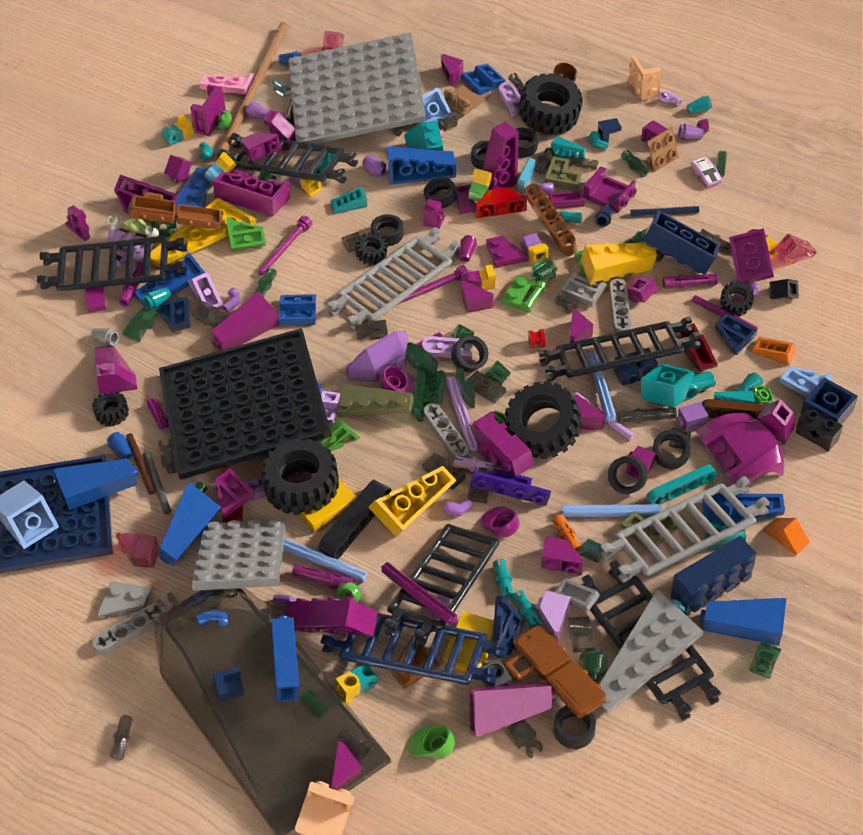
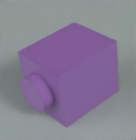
[676,402,708,434]

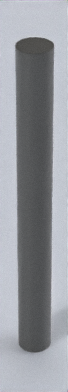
[143,451,171,514]

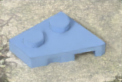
[779,367,833,398]

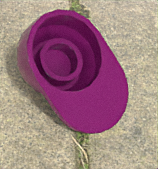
[379,366,419,398]
[481,506,520,538]

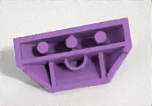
[346,330,409,382]

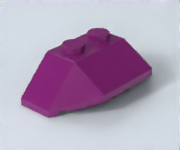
[114,174,178,223]

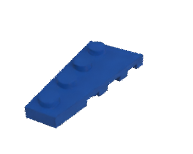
[175,168,211,218]
[135,253,205,307]
[701,494,785,531]

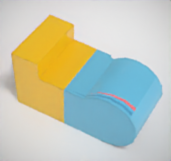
[204,152,236,184]

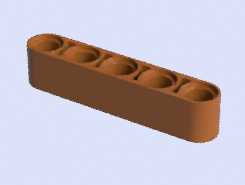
[525,183,577,256]

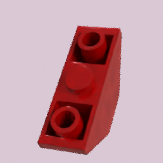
[476,187,527,219]

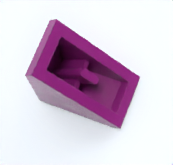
[441,54,463,86]
[461,280,494,313]
[570,309,593,343]
[331,741,362,790]

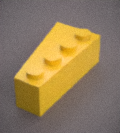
[581,243,657,285]
[368,466,457,537]

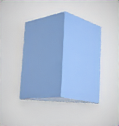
[418,87,453,125]

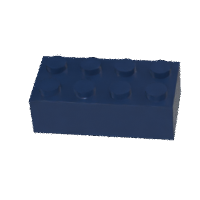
[643,210,720,275]
[670,536,757,615]

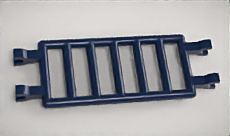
[320,613,507,686]

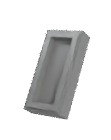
[554,578,600,611]

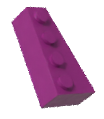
[483,121,519,193]
[284,597,378,637]

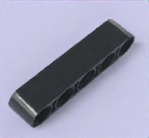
[318,479,392,559]

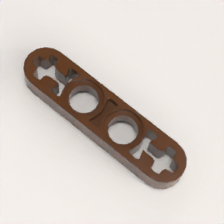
[701,399,765,420]

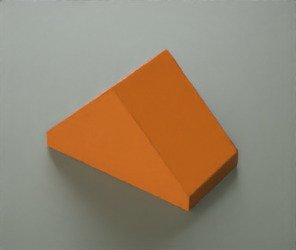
[764,518,810,555]

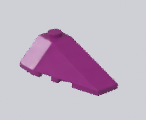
[95,346,138,394]

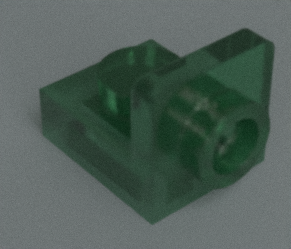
[750,641,782,679]

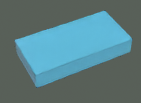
[518,158,535,193]

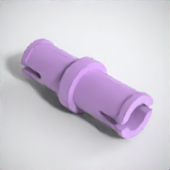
[453,455,494,475]

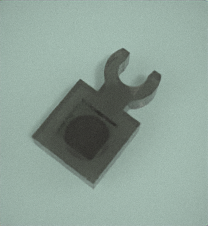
[355,319,388,340]
[505,719,543,758]

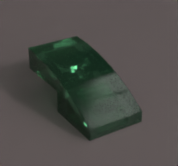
[122,307,159,342]
[405,342,438,378]
[456,368,475,408]

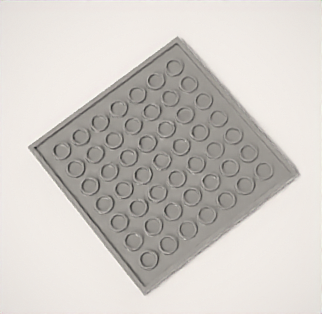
[289,32,426,144]

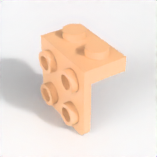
[628,56,661,100]
[295,781,355,835]

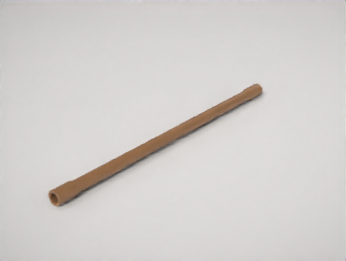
[216,22,289,158]

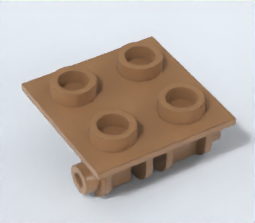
[443,85,485,116]
[645,127,679,172]

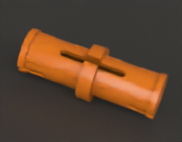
[552,514,582,553]

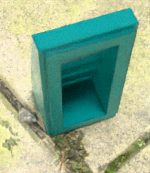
[550,136,586,163]
[330,187,367,214]
[713,391,755,413]

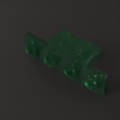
[411,354,446,422]

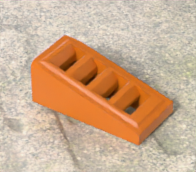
[752,337,796,365]

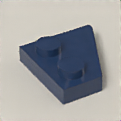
[156,297,191,332]
[492,596,525,655]

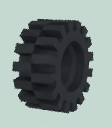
[356,232,388,266]
[720,280,754,316]
[92,392,129,426]

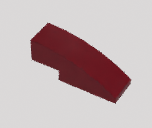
[676,323,718,372]

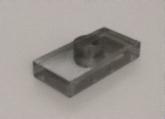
[465,371,506,404]

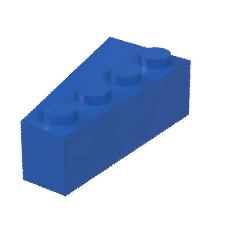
[386,146,456,185]

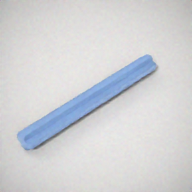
[587,351,616,422]
[562,504,662,517]
[283,538,367,583]

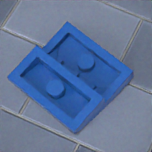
[460,64,506,95]
[279,294,317,326]

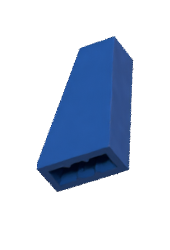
[54,459,139,510]
[157,482,221,566]
[699,598,787,645]
[271,616,299,702]

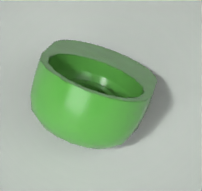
[408,725,455,760]

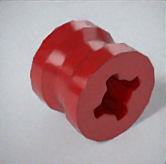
[528,329,546,349]

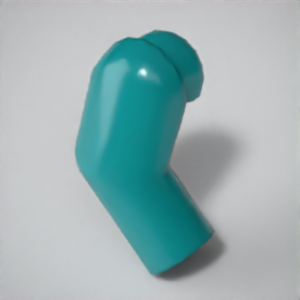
[589,131,609,150]
[199,141,213,161]

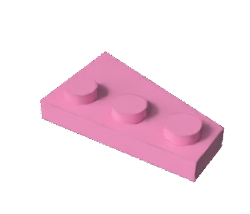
[199,73,255,95]

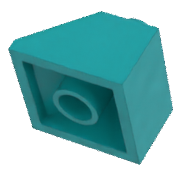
[404,120,444,151]
[641,363,694,408]

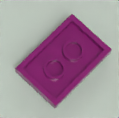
[729,228,774,285]

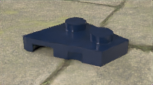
[715,313,757,355]

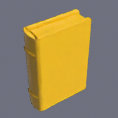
[299,478,357,532]
[443,611,494,672]

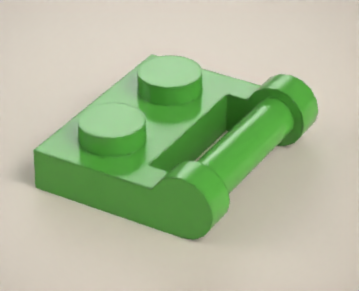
[502,275,546,313]

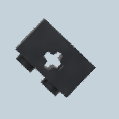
[795,406,843,452]

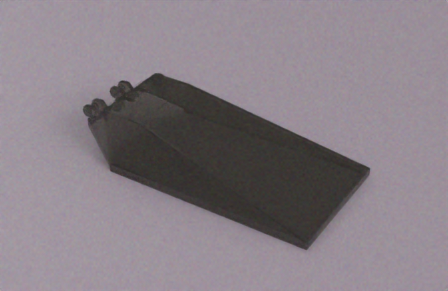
[153,579,391,835]

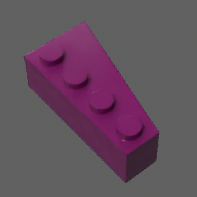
[213,172,290,216]

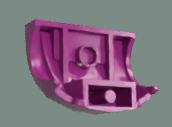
[696,413,785,486]

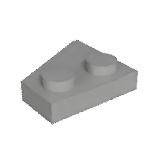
[97,581,151,619]

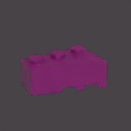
[473,411,534,477]

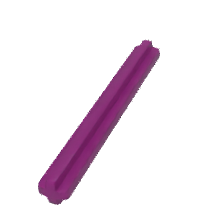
[381,562,458,625]

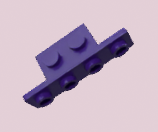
[470,468,551,505]

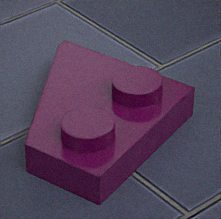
[65,205,90,241]
[486,236,528,268]
[215,468,255,517]

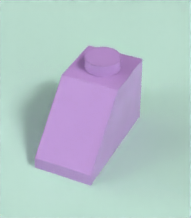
[187,272,223,312]
[537,590,570,642]

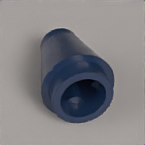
[594,204,613,227]

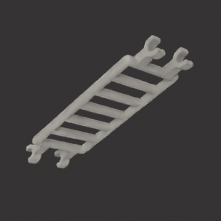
[328,227,460,332]
[601,476,769,583]

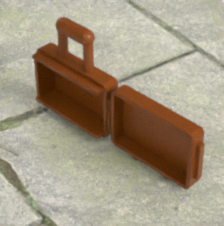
[128,192,223,229]
[503,625,607,718]

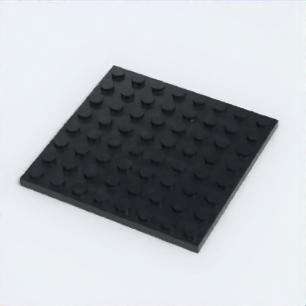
[159,328,333,480]

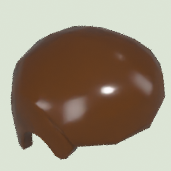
[553,63,577,83]

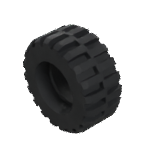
[518,73,583,135]
[504,381,582,459]
[261,438,339,515]

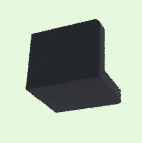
[770,279,799,300]

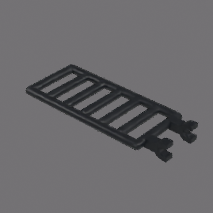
[384,524,500,648]

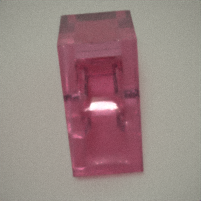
[774,233,817,264]

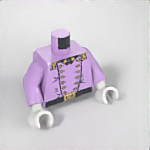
[108,216,159,267]

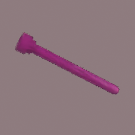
[258,215,313,276]
[390,265,467,305]

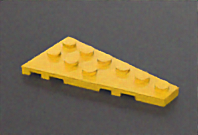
[150,197,256,268]

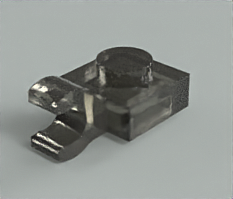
[158,439,176,474]
[467,467,490,504]

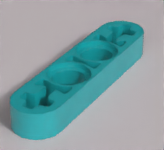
[646,465,717,505]

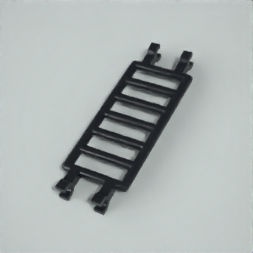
[218,133,358,184]
[37,236,187,291]
[538,316,701,381]
[581,560,721,722]

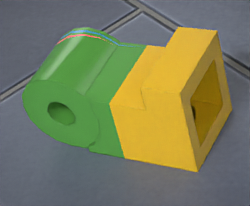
[468,168,493,202]

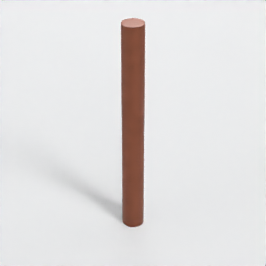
[126,433,156,495]

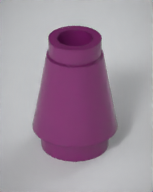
[459,235,477,262]

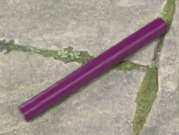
[692,295,758,330]

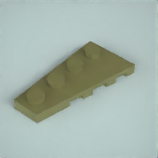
[336,384,414,417]

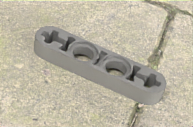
[609,278,631,332]
[424,403,469,460]
[92,601,169,655]

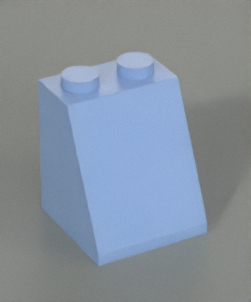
[0,481,59,549]

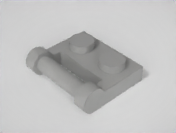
[560,271,607,307]

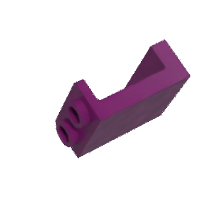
[190,84,226,136]
[583,166,637,213]

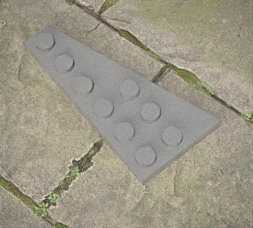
[600,589,703,715]

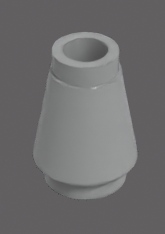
[91,328,119,346]

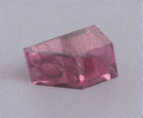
[322,30,344,51]
[116,533,159,568]

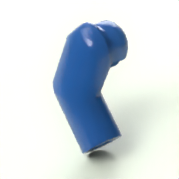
[196,610,229,627]

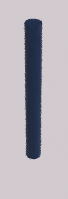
[630,206,699,216]

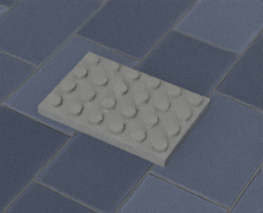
[192,518,286,591]

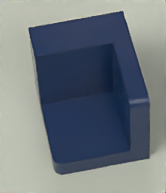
[597,118,622,143]
[213,667,245,702]

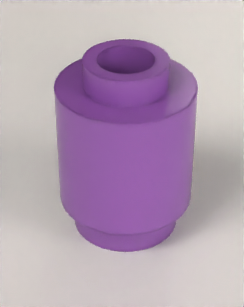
[362,155,387,177]

